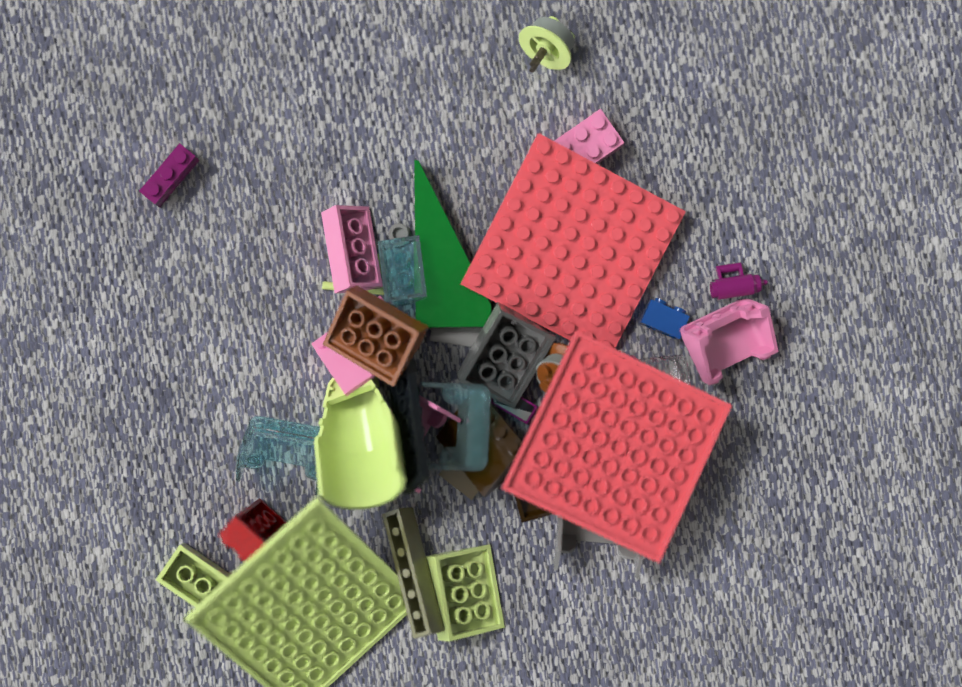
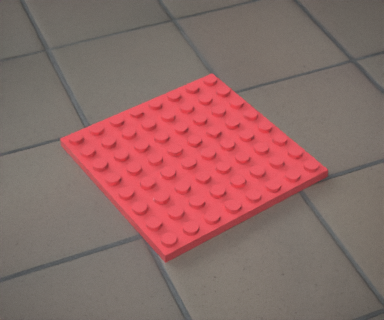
[460,133,686,349]
[501,331,732,563]

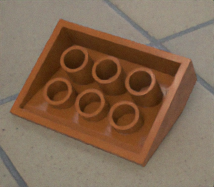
[323,285,428,387]

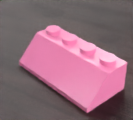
[321,205,383,293]

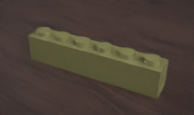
[382,507,445,639]

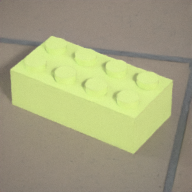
[156,543,231,607]

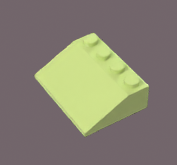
[426,544,505,642]

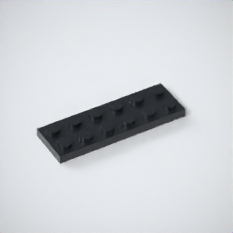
[389,359,430,494]

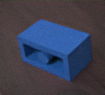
[639,298,690,340]

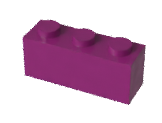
[139,143,200,208]

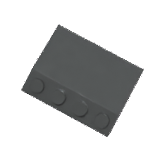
[457,302,556,408]

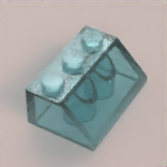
[378,235,427,307]

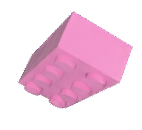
[554,109,625,164]

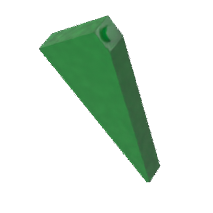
[414,160,492,328]

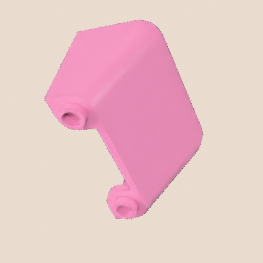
[680,299,779,385]

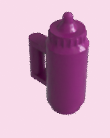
[710,262,768,300]

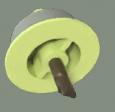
[519,16,575,73]

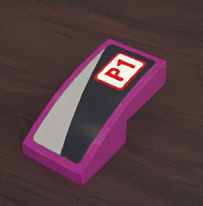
[490,397,538,425]

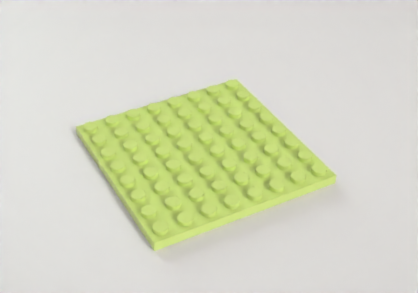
[185,497,407,687]

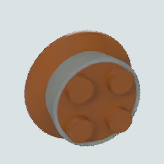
[535,343,568,392]

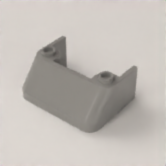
[554,516,643,578]

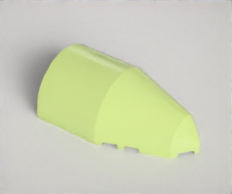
[314,378,406,510]

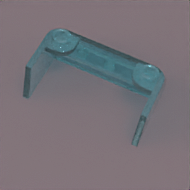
[421,382,490,471]
[236,416,320,495]

